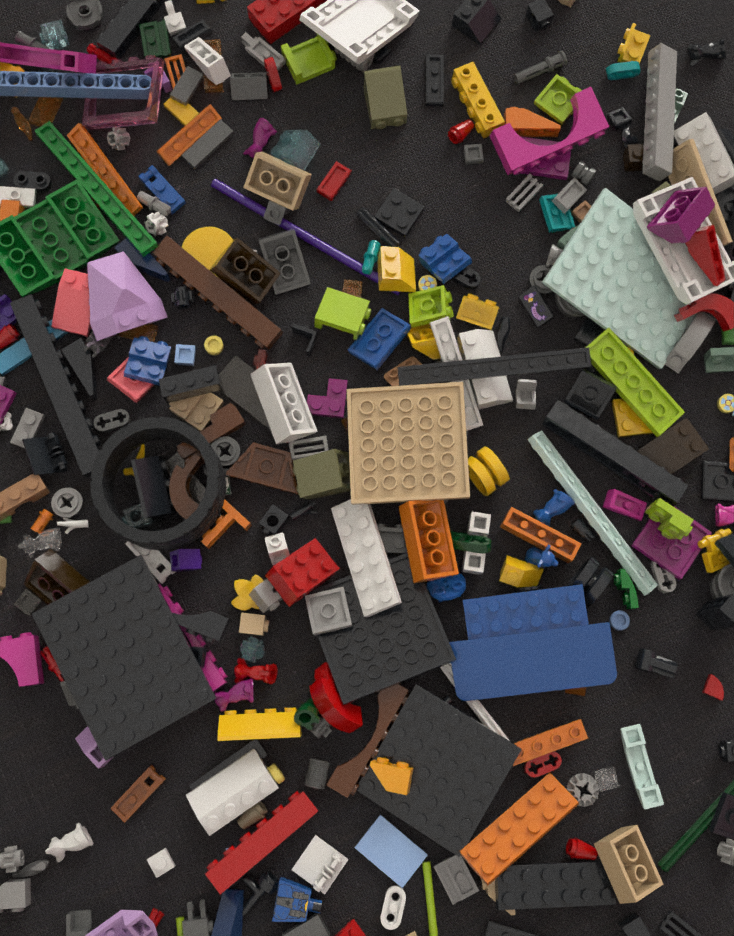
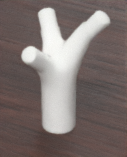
[57,517,89,534]

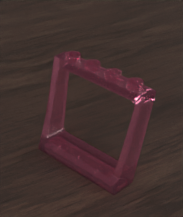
[82,55,164,130]

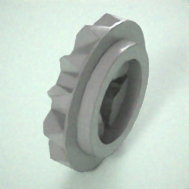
[51,488,83,518]
[567,773,600,807]

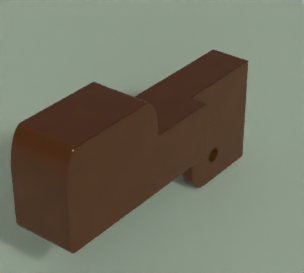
[176,403,245,466]

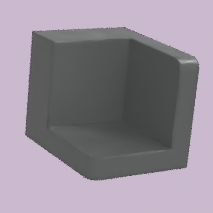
[66,910,92,936]

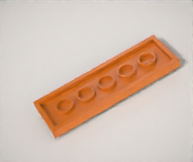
[460,773,579,886]

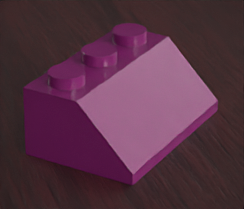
[647,187,715,243]

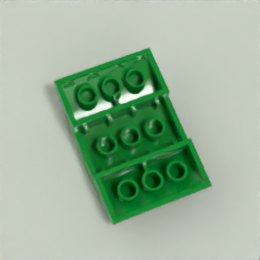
[0,179,120,297]

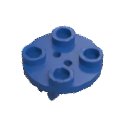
[427,573,466,603]

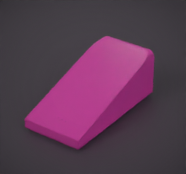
[603,489,647,521]

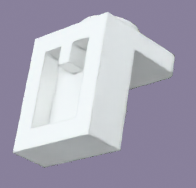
[265,533,290,565]

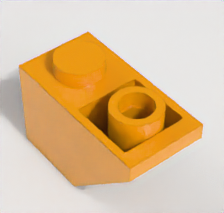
[370,757,414,795]

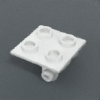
[292,835,348,894]

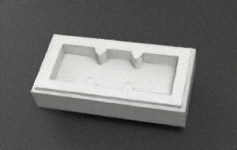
[0,186,37,208]

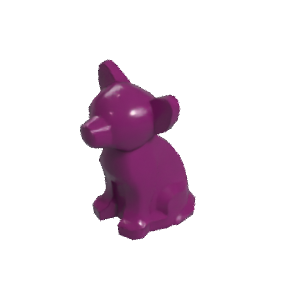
[243,118,277,158]
[214,678,254,711]

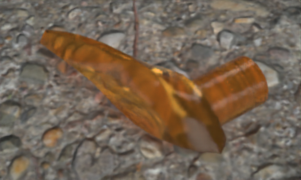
[11,107,32,140]

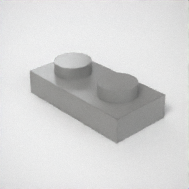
[10,408,45,449]

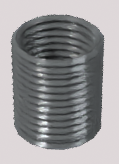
[304,759,330,789]

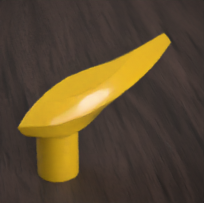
[123,444,145,476]

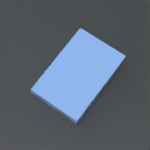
[355,814,428,888]

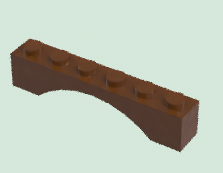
[327,684,409,798]

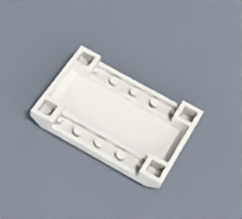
[299,0,419,64]
[633,177,734,305]

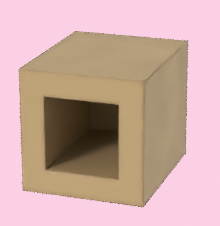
[239,613,269,636]

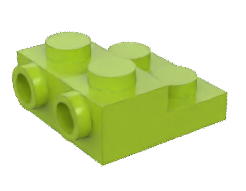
[534,74,582,125]
[408,285,453,328]
[645,498,693,540]

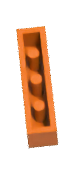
[500,507,581,563]

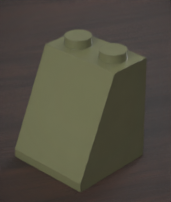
[364,66,407,129]
[293,449,351,499]

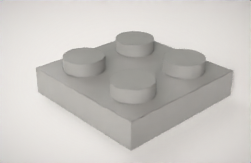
[305,587,352,635]

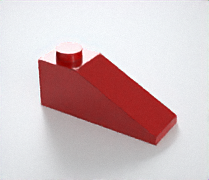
[685,225,726,286]

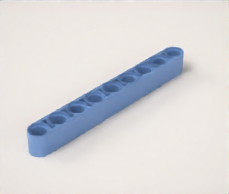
[0,71,154,100]

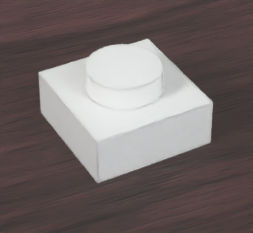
[147,848,176,878]

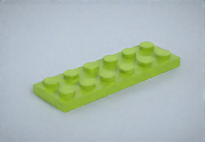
[586,327,685,437]

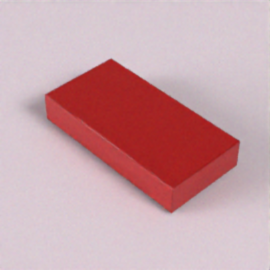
[316,161,352,201]

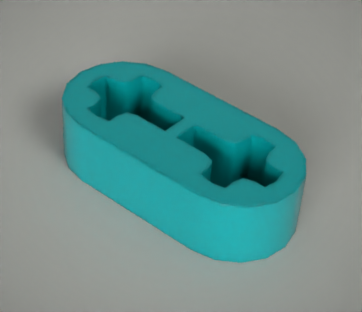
[606,61,641,80]

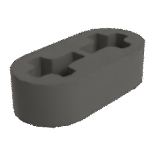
[94,409,131,433]

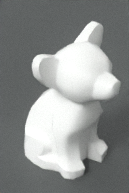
[45,823,94,862]

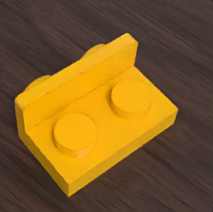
[617,23,650,64]
[456,293,499,330]

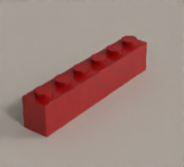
[205,791,318,894]

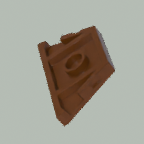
[226,442,298,495]

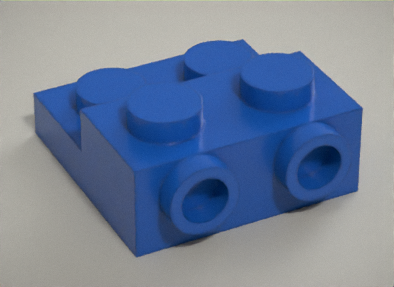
[418,234,472,284]
[124,336,171,386]

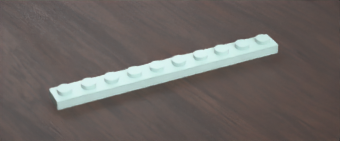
[528,430,658,596]

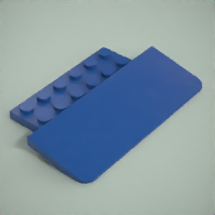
[449,584,617,701]

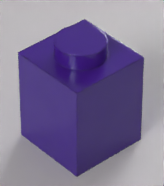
[170,549,202,572]

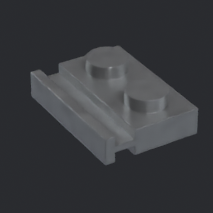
[433,854,479,905]

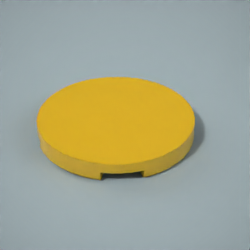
[182,227,233,279]

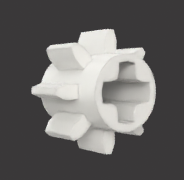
[145,212,169,236]

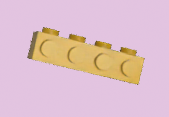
[451,62,505,139]

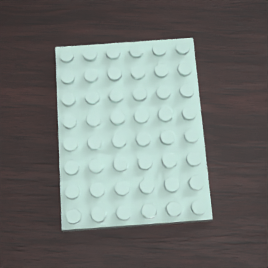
[542,188,697,369]

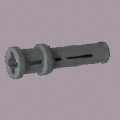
[514,50,568,85]

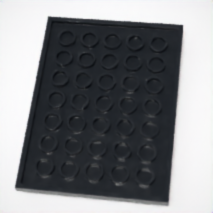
[32,555,217,761]

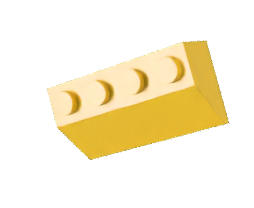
[218,707,302,741]

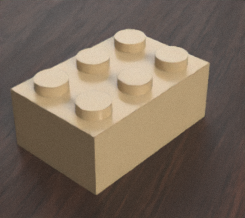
[243,152,312,211]
[594,825,663,904]

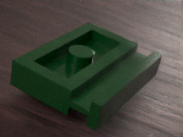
[139,19,172,61]

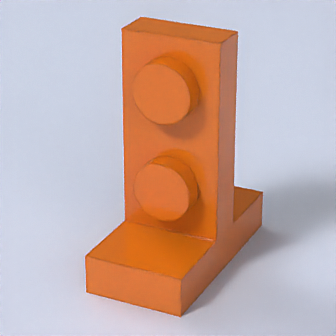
[201,499,252,549]

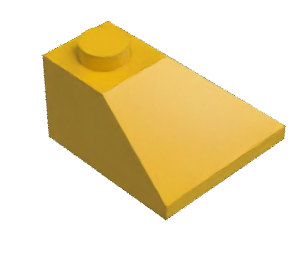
[407,323,441,360]

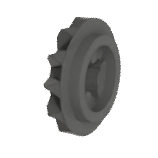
[529,265,553,295]
[211,436,240,466]

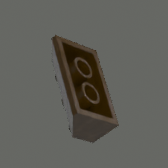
[210,237,281,306]
[23,549,90,605]

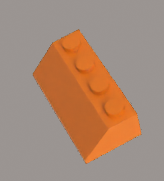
[398,500,459,583]

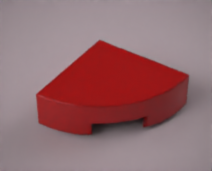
[702,674,724,701]

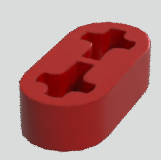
[264,57,282,92]
[524,751,562,778]

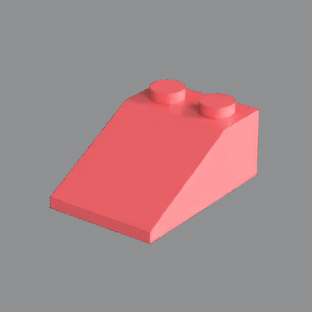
[51,269,91,337]

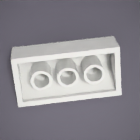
[457,329,513,410]
[250,363,318,444]
[186,748,279,836]

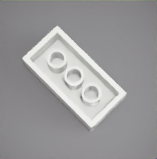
[674,112,734,195]

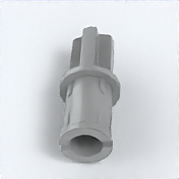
[137,191,171,216]

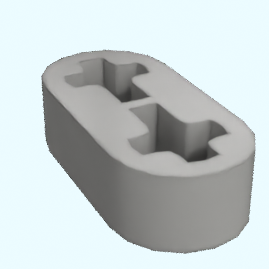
[651,561,676,593]

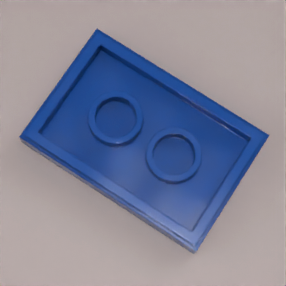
[348,308,412,370]

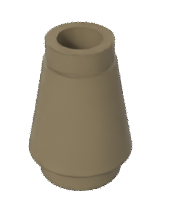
[237,801,268,830]

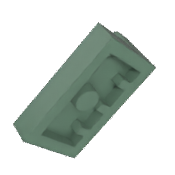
[704,347,734,373]

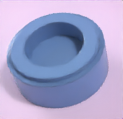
[609,610,630,630]

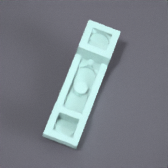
[620,724,664,809]

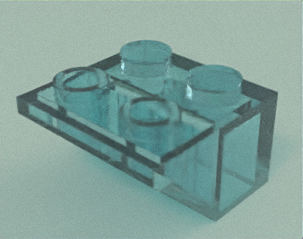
[270,130,321,170]

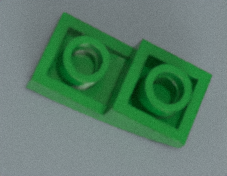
[614,569,639,609]

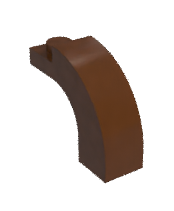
[169,453,205,519]

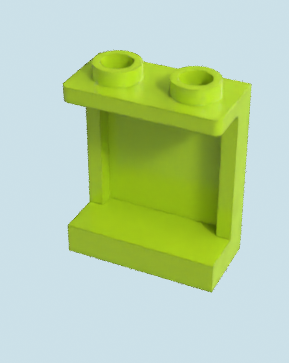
[281,34,337,85]
[314,287,372,340]

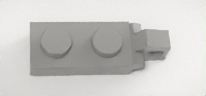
[241,32,286,70]

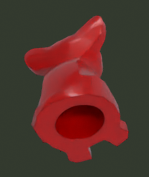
[234,658,278,684]

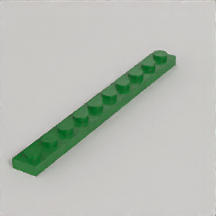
[35,121,158,257]

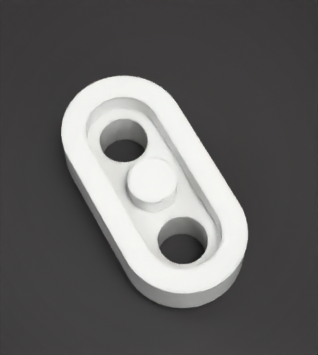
[380,885,406,930]

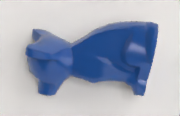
[533,489,575,527]
[525,544,558,568]

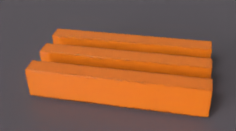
[164,54,186,89]

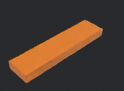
[156,104,222,166]

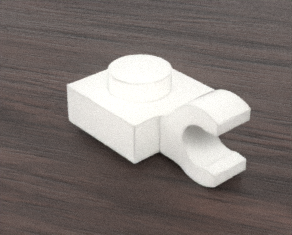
[164,0,186,36]

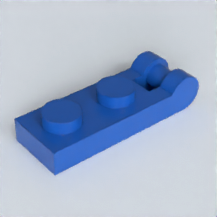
[138,165,186,214]

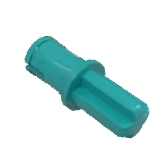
[362,240,381,275]

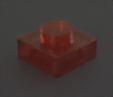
[253,349,268,370]

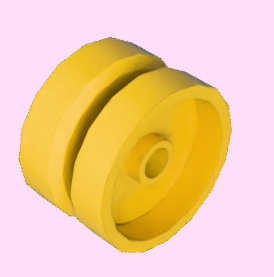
[468,446,510,496]

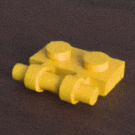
[697,528,732,573]

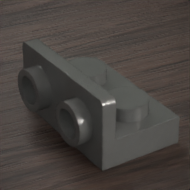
[377,524,408,554]

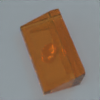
[28,97,63,127]

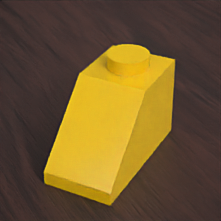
[499,555,544,588]

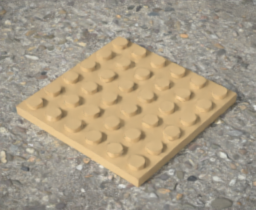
[347,382,470,505]

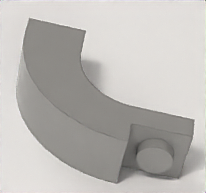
[665,312,716,373]

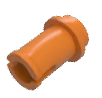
[31,509,54,534]

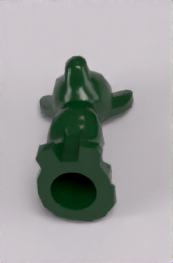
[294,697,321,730]

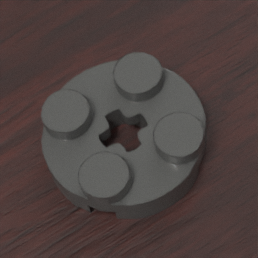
[66,0,103,30]

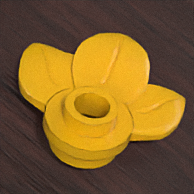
[231,574,263,611]

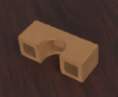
[0,474,50,521]

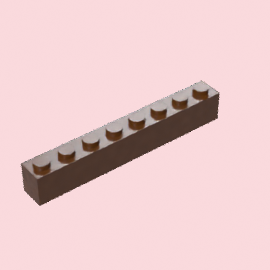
[153,236,283,350]

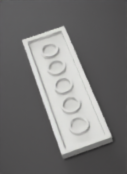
[331,499,402,617]

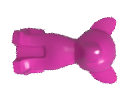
[715,504,734,527]

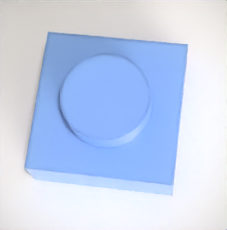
[174,344,196,366]

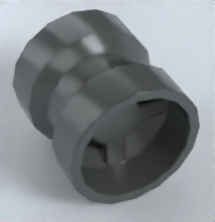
[571,161,597,186]

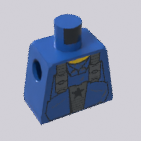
[272,877,322,922]

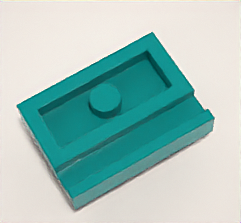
[539,194,575,232]

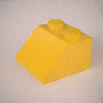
[377,246,416,292]

